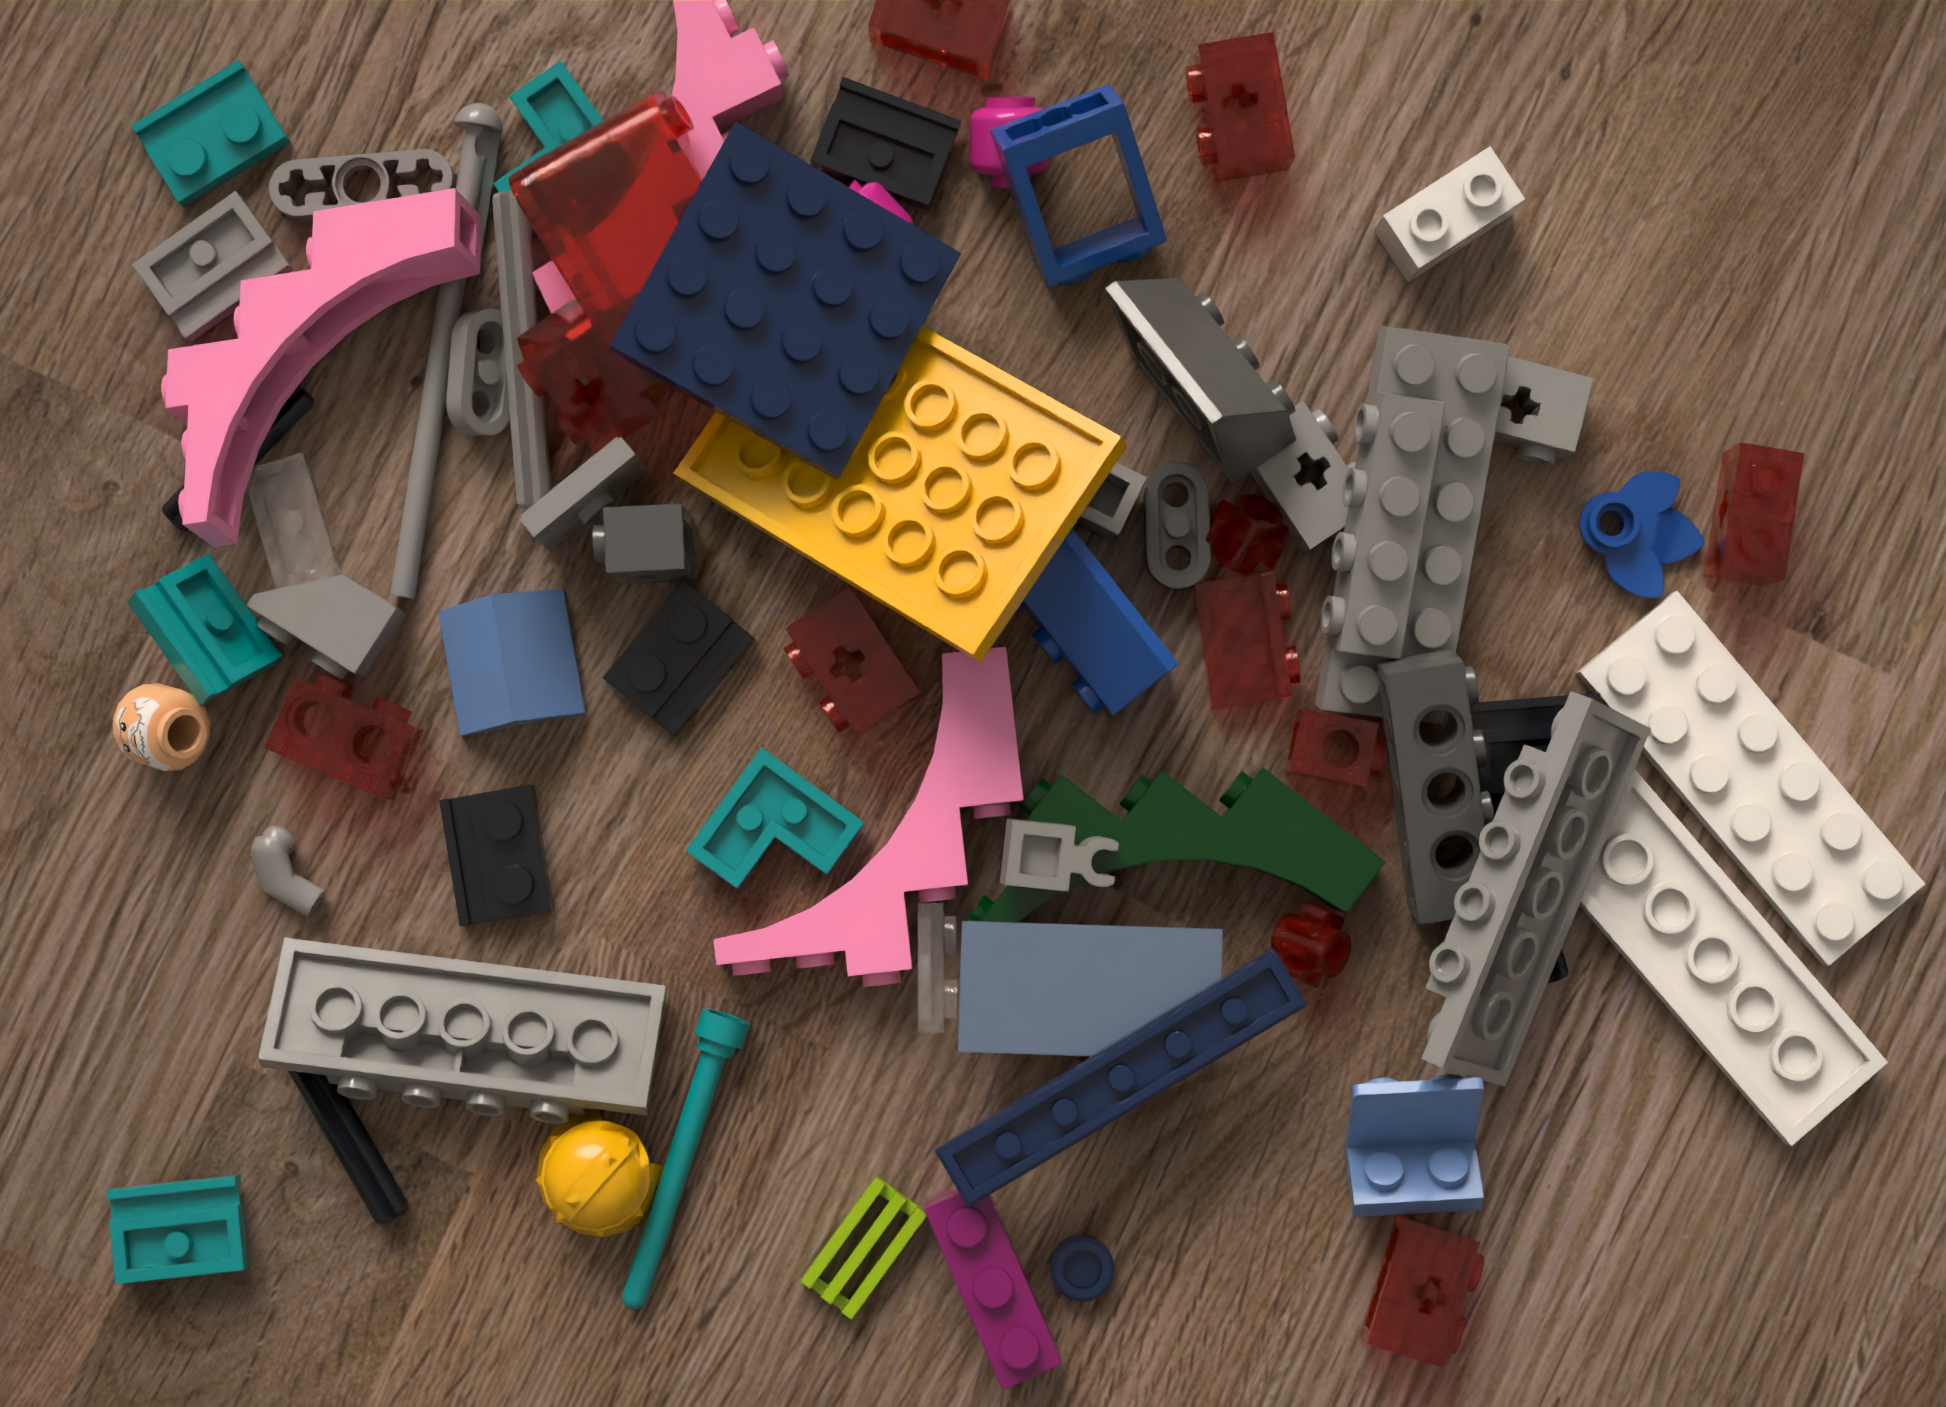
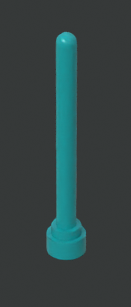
[622,1008,751,1310]

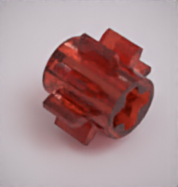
[1206,494,1289,573]
[1271,903,1351,988]

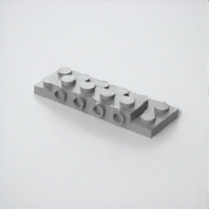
[1315,325,1511,725]
[1421,691,1651,1087]
[258,938,667,1124]

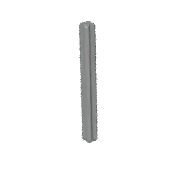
[492,191,552,508]

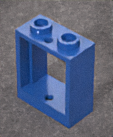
[990,84,1167,287]

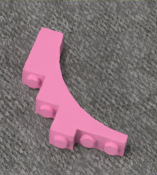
[532,0,789,340]
[161,188,481,547]
[714,647,1023,987]

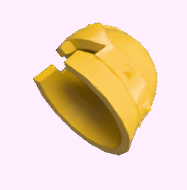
[535,1109,664,1237]

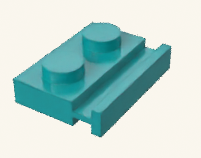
[131,59,291,207]
[127,554,282,706]
[106,1174,250,1284]

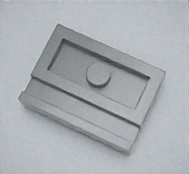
[132,191,294,342]

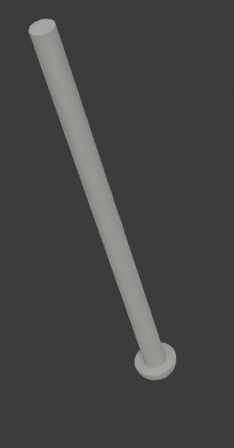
[389,103,503,599]

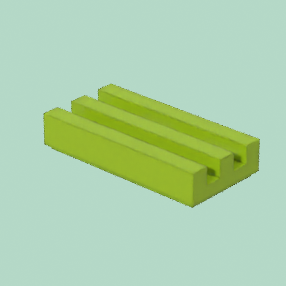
[800,1175,926,1320]

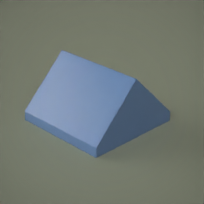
[438,589,586,736]

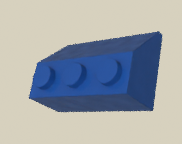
[1015,528,1179,718]

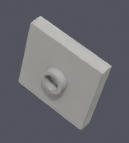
[520,437,648,550]

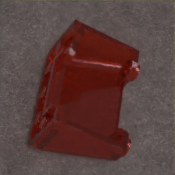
[509,91,703,399]

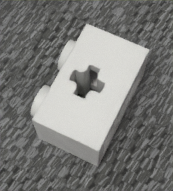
[1374,146,1525,283]

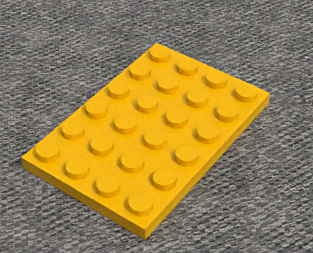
[673,326,1127,663]

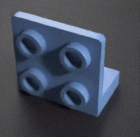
[1344,1074,1485,1217]

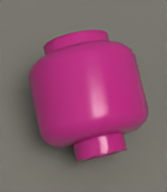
[969,96,1052,188]

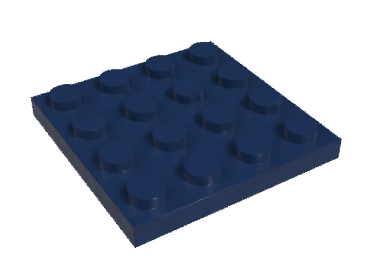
[607,121,961,480]

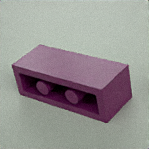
[924,1188,1062,1390]

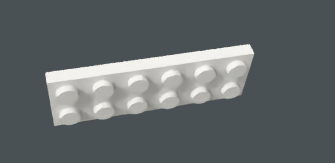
[1576,591,1925,966]
[1579,769,1888,1146]

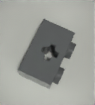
[593,504,696,585]

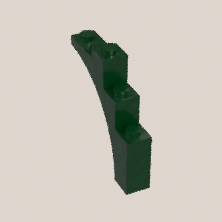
[961,767,1385,925]

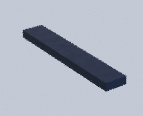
[935,948,1308,1208]

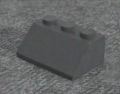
[1105,278,1296,483]

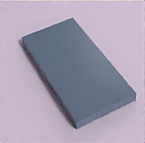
[958,921,1223,1060]

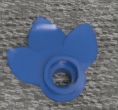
[1579,471,1705,598]

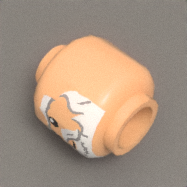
[113,683,210,771]

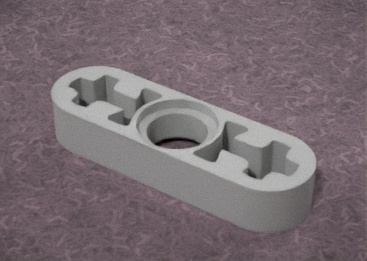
[269,149,457,222]

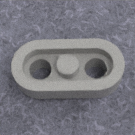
[446,308,510,436]

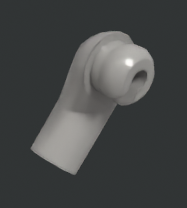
[250,825,325,918]

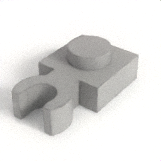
[1000,818,1119,892]

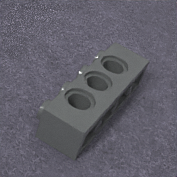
[1375,649,1494,925]

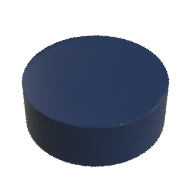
[1050,1234,1114,1302]

